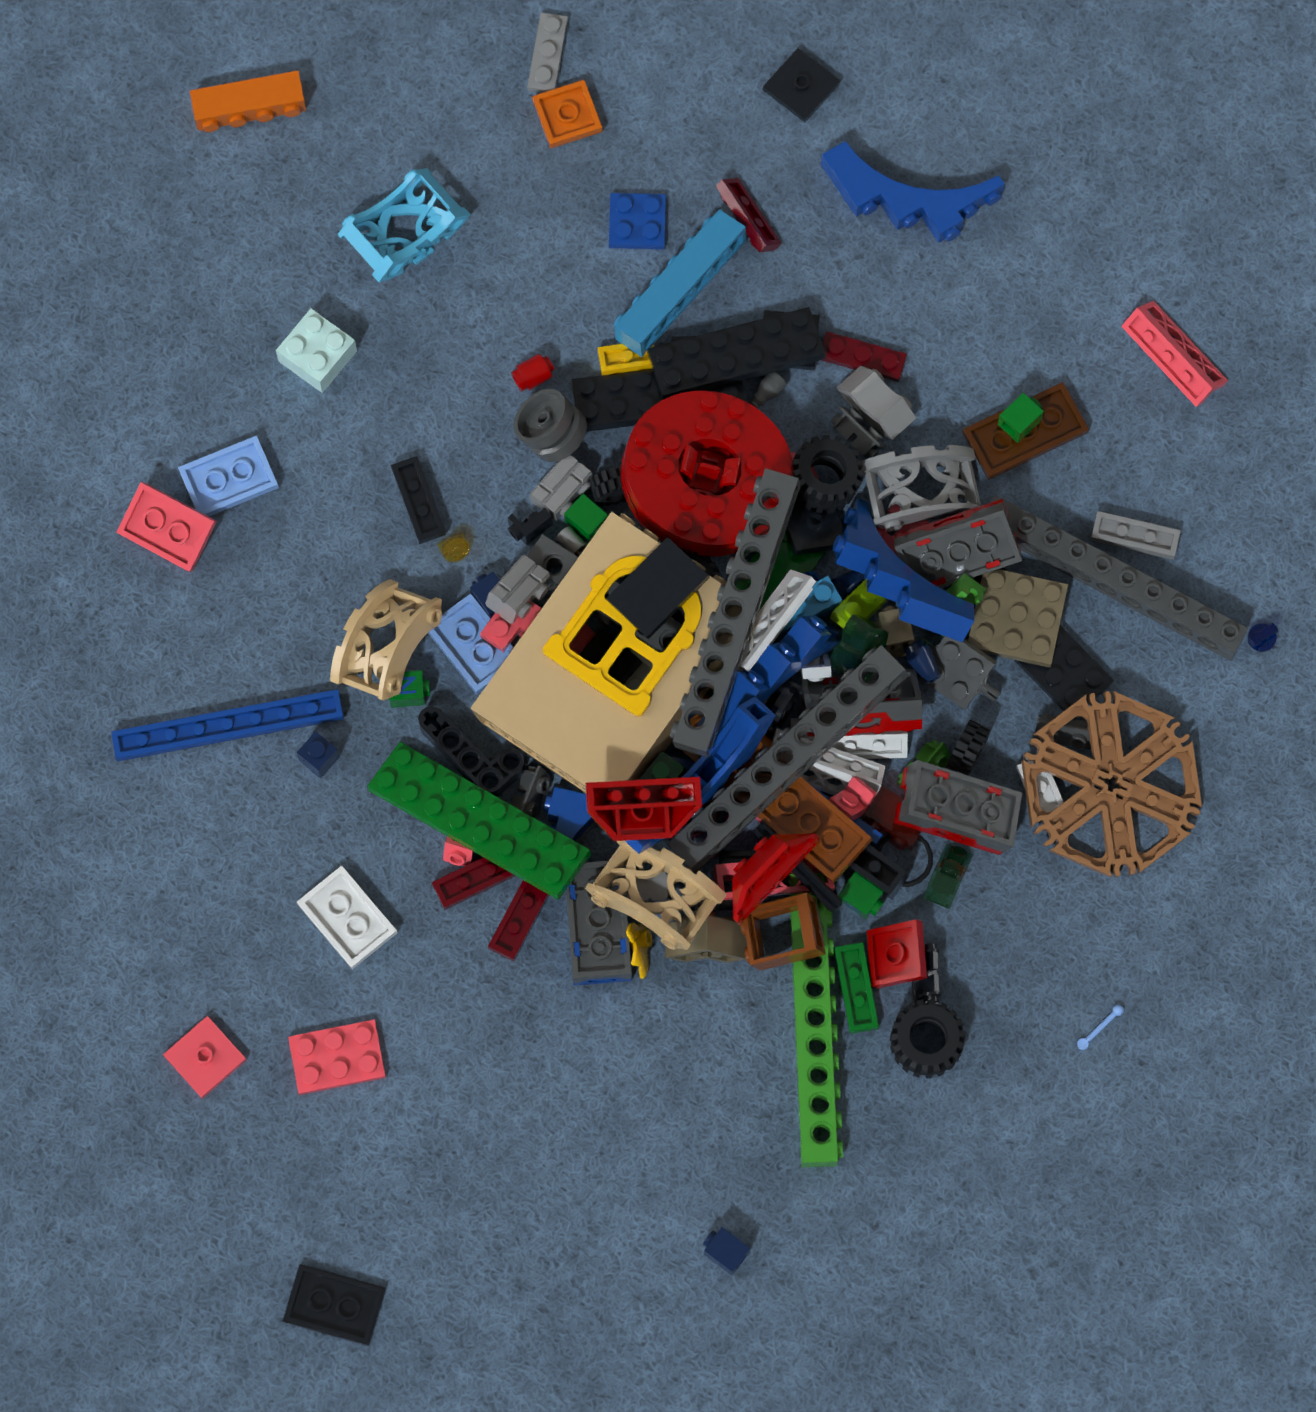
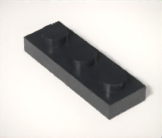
[391,456,446,544]

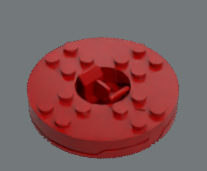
[621,391,794,557]

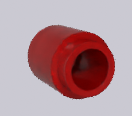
[511,353,555,392]

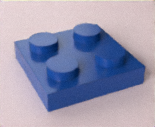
[609,193,666,249]

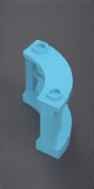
[338,168,471,282]

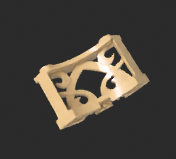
[330,579,442,701]
[585,841,727,950]

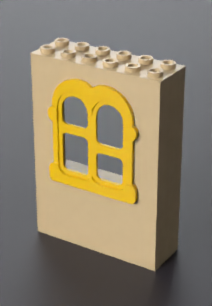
[470,511,742,793]

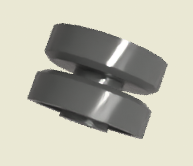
[514,389,587,462]

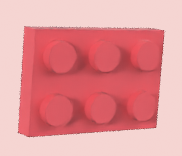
[116,482,217,572]
[288,1019,386,1095]

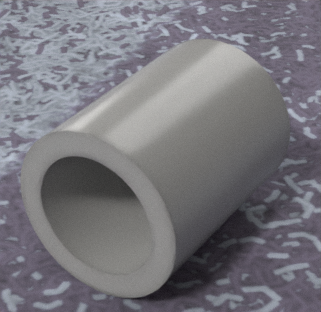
[555,526,587,556]

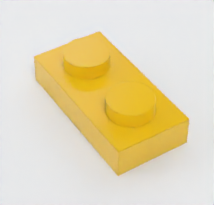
[597,344,654,375]

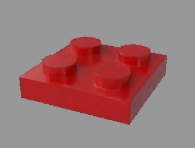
[867,919,927,989]

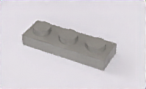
[527,13,568,93]
[1090,511,1181,560]

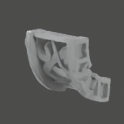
[861,445,982,532]

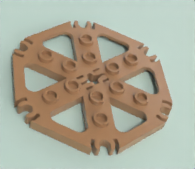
[1021,691,1202,877]

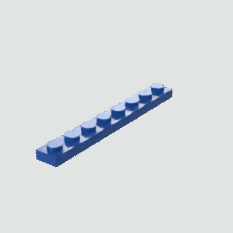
[111,689,344,762]

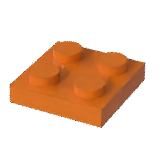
[532,80,602,149]

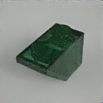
[923,844,973,909]

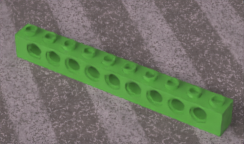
[789,873,843,1167]

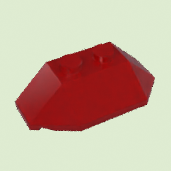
[586,777,702,841]
[732,833,820,926]

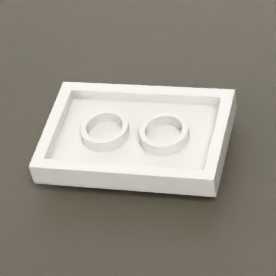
[297,866,397,970]

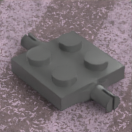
[918,636,1001,710]

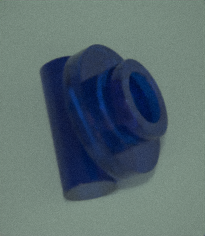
[1248,623,1278,652]

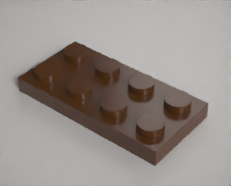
[962,382,1089,480]

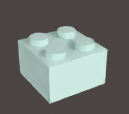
[276,309,357,393]

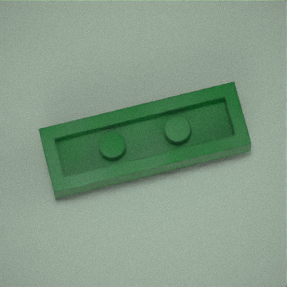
[834,942,879,1034]

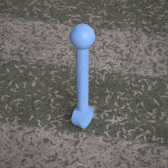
[1077,1005,1124,1050]

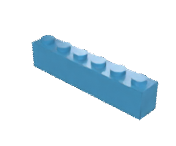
[614,209,746,357]

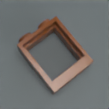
[740,893,826,971]

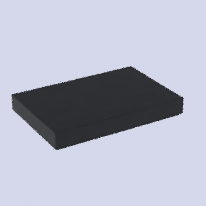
[606,537,710,639]
[282,1264,386,1346]

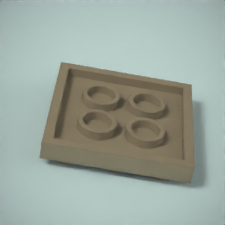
[968,569,1068,668]

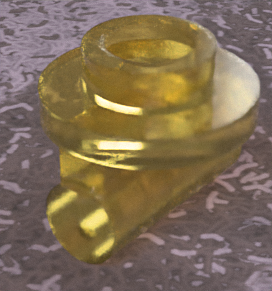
[436,532,470,562]

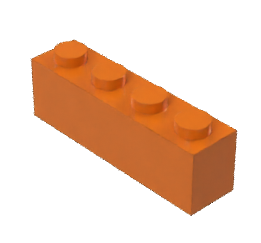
[189,71,306,132]

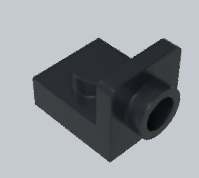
[507,508,553,545]

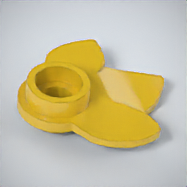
[626,923,652,979]

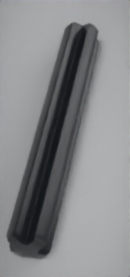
[754,822,843,913]

